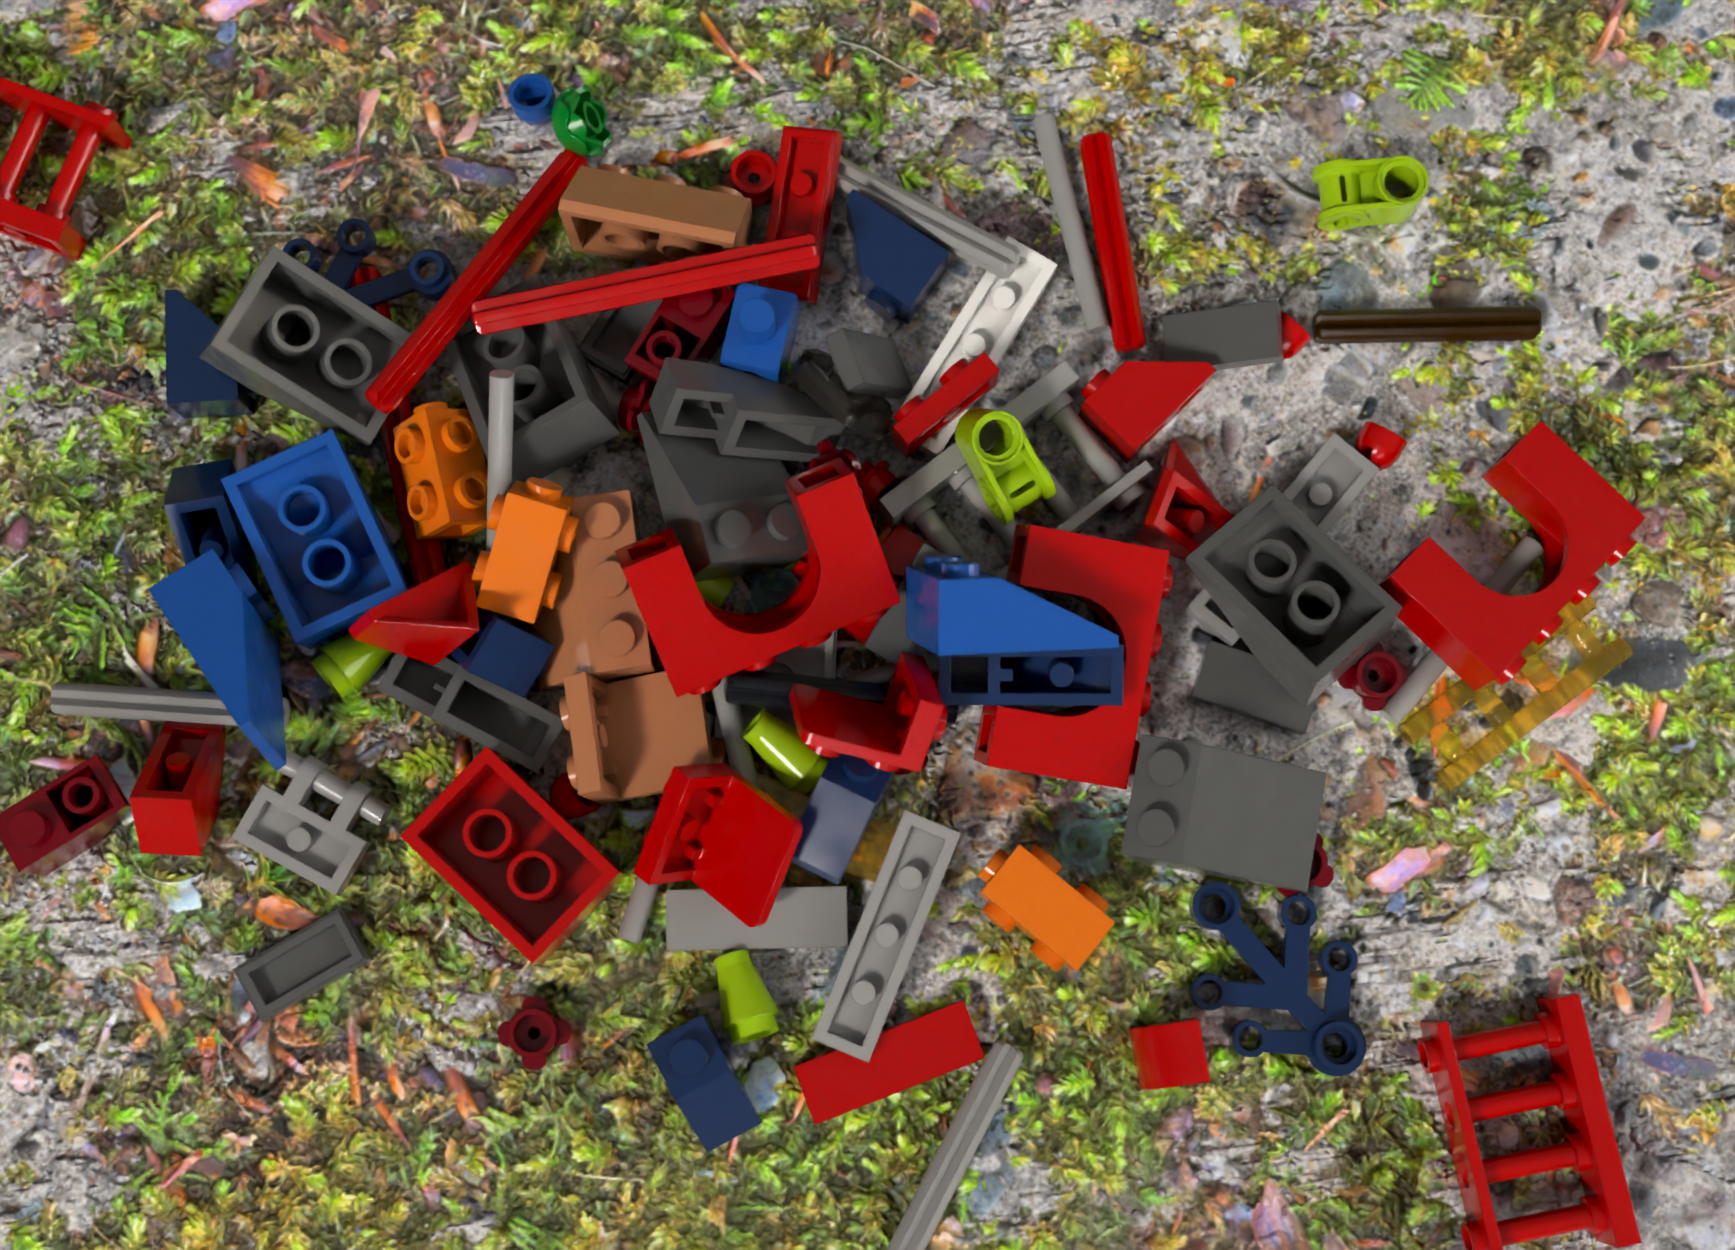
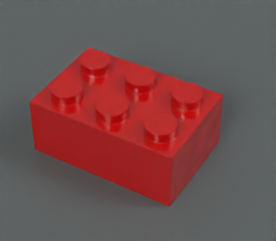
[400,746,627,964]

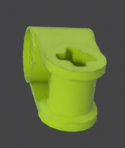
[1311,155,1429,231]
[955,408,1056,526]

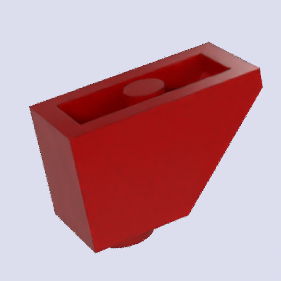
[1078,361,1216,464]
[129,721,226,856]

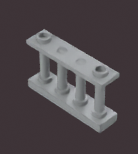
[878,360,1153,581]

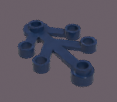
[282,218,457,328]
[1188,881,1366,1076]

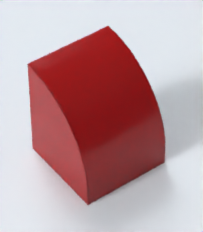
[1128,1018,1211,1090]

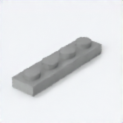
[1184,432,1380,647]
[811,810,961,1063]

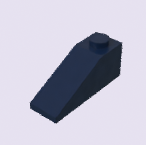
[939,643,1124,706]

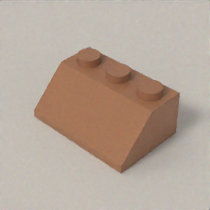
[558,164,753,265]
[532,489,657,691]

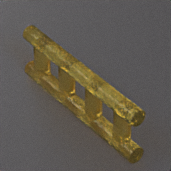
[1397,595,1633,792]

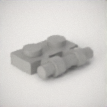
[231,749,392,896]

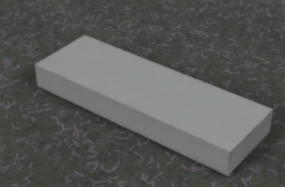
[666,886,848,951]

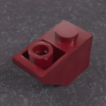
[624,287,736,382]
[0,754,131,876]

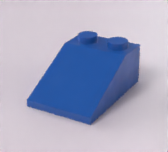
[221,429,413,649]
[148,548,287,771]
[906,554,1119,656]

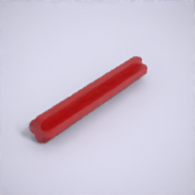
[1080,132,1146,352]

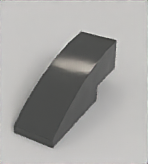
[649,357,848,462]
[376,653,564,774]

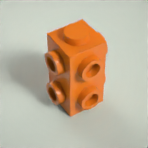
[392,401,488,540]
[472,477,580,624]
[977,844,1116,972]

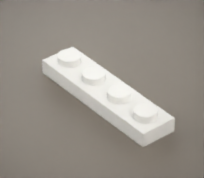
[889,236,1058,458]

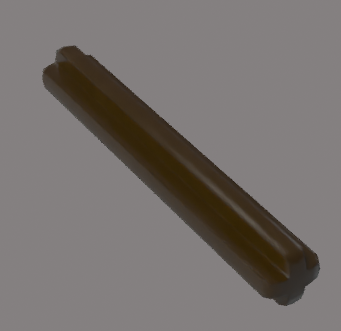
[1312,306,1542,344]

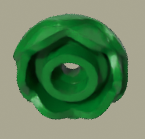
[551,86,613,157]

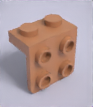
[559,671,714,805]

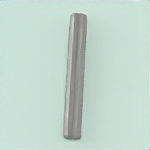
[834,157,1021,279]
[50,682,291,729]
[886,1040,1023,1250]

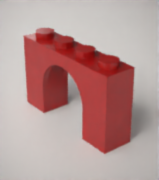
[1378,420,1646,691]
[615,457,901,697]
[973,524,1173,789]

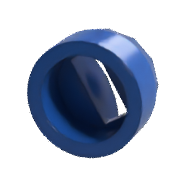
[508,73,556,125]

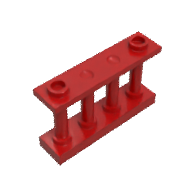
[0,77,132,261]
[1417,993,1642,1250]

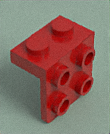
[789,651,948,772]
[633,763,803,927]

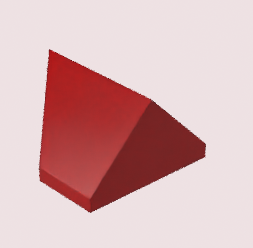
[1133,437,1234,561]
[348,561,480,665]

